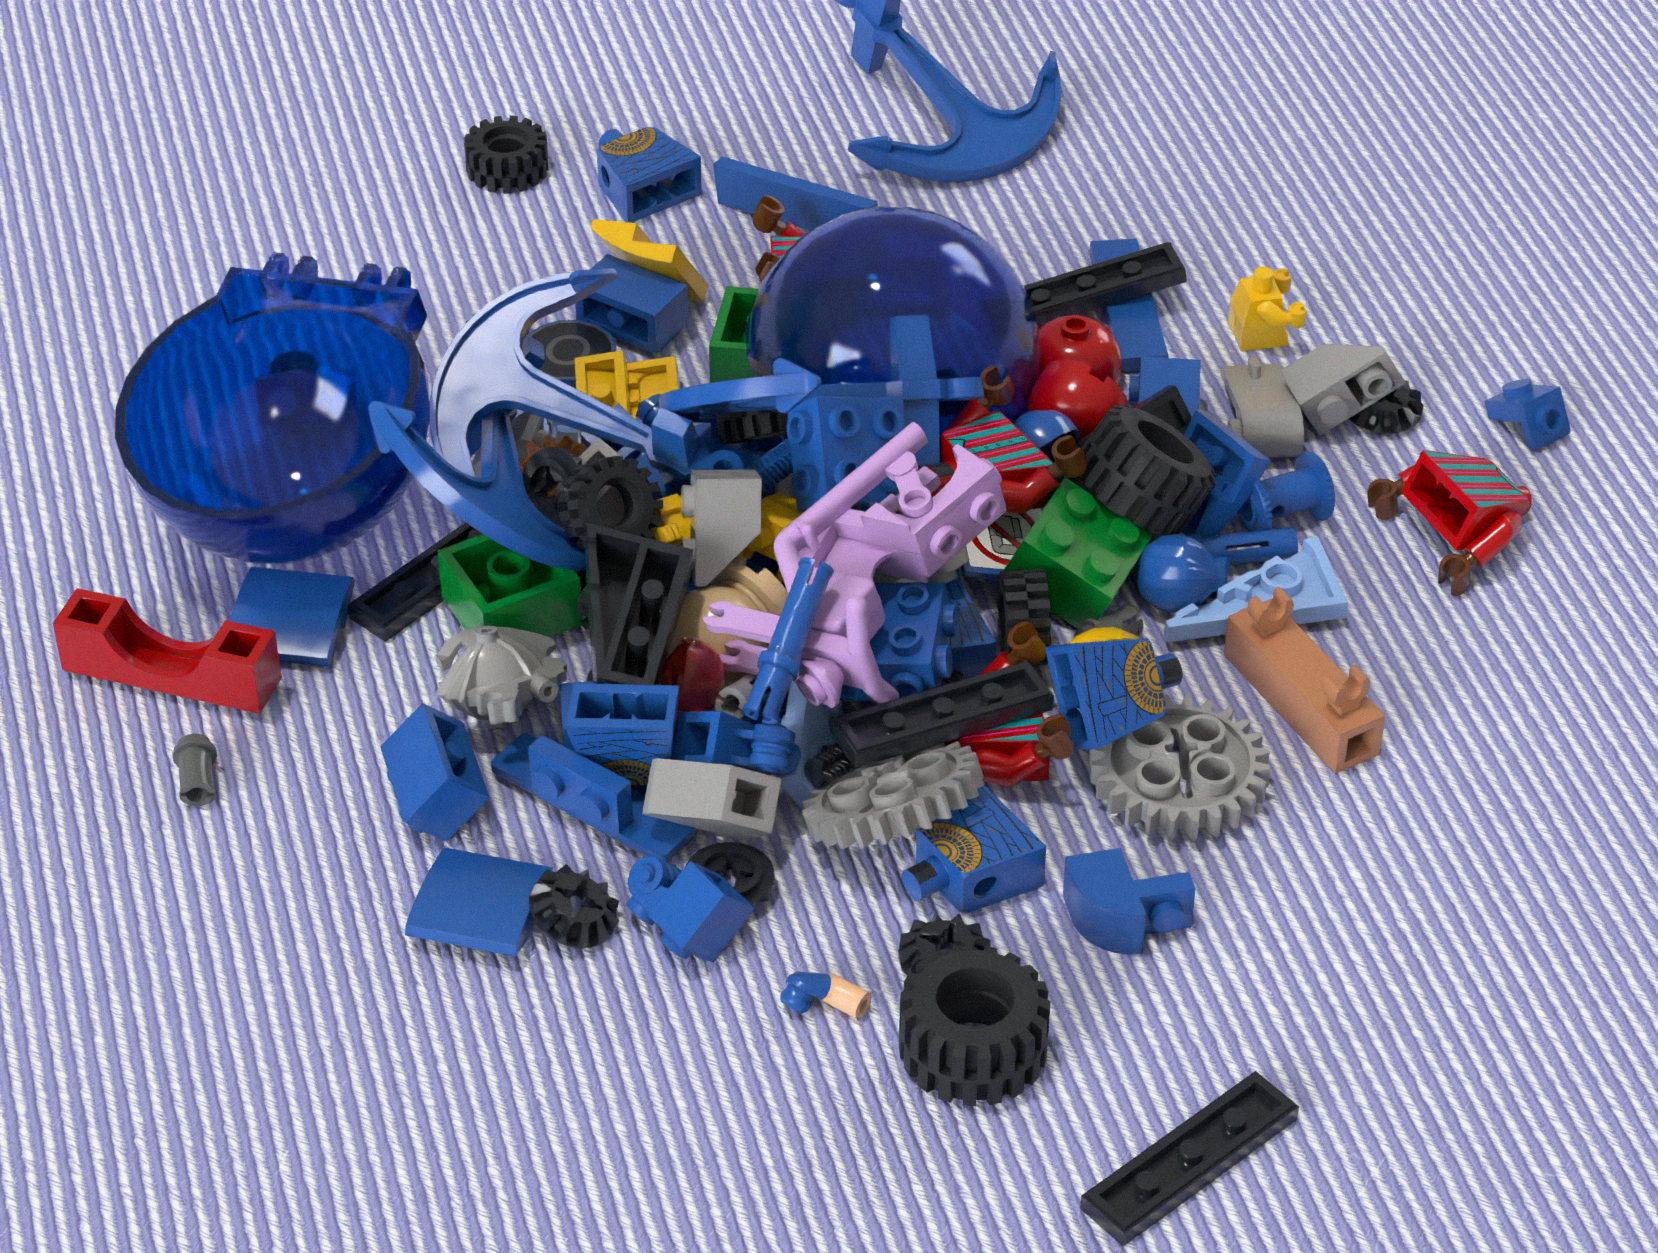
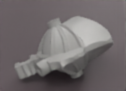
[435,626,567,730]

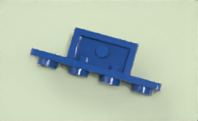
[491,733,697,863]

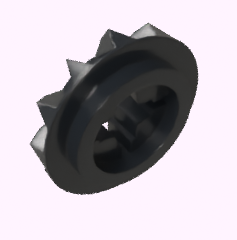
[1349,380,1424,434]
[522,447,582,529]
[686,842,775,914]
[529,864,619,948]
[898,912,991,976]

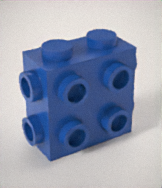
[786,396,908,512]
[840,582,959,702]

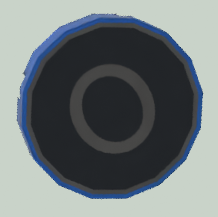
[528,320,617,389]

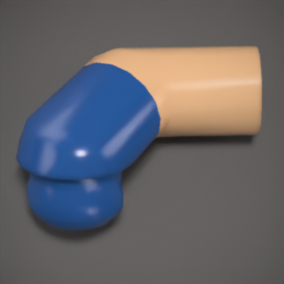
[780,971,872,1019]

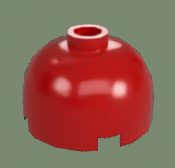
[1024,315,1122,391]
[1027,359,1129,440]

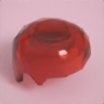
[660,636,725,720]

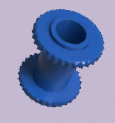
[1237,451,1335,532]

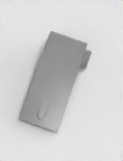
[1221,357,1304,458]

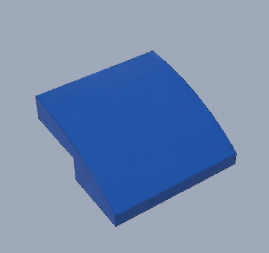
[1181,409,1270,538]
[230,566,355,667]
[405,847,553,956]

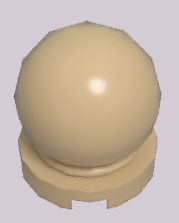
[667,556,788,688]

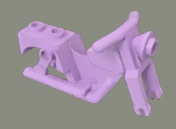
[703,422,1006,708]

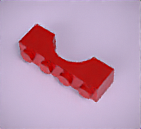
[53,588,282,714]

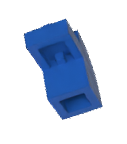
[1063,848,1196,954]

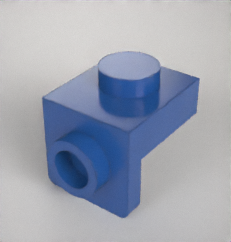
[1484,379,1571,450]

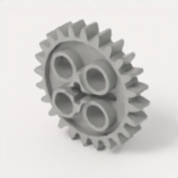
[1089,694,1271,840]
[802,742,984,849]

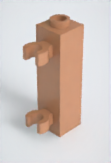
[1224,587,1385,774]

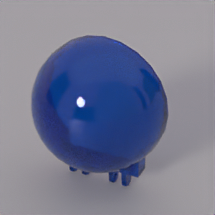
[745,206,1041,471]
[115,252,430,564]

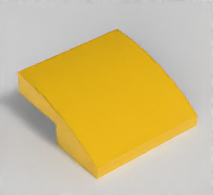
[591,219,708,303]
[575,350,680,433]

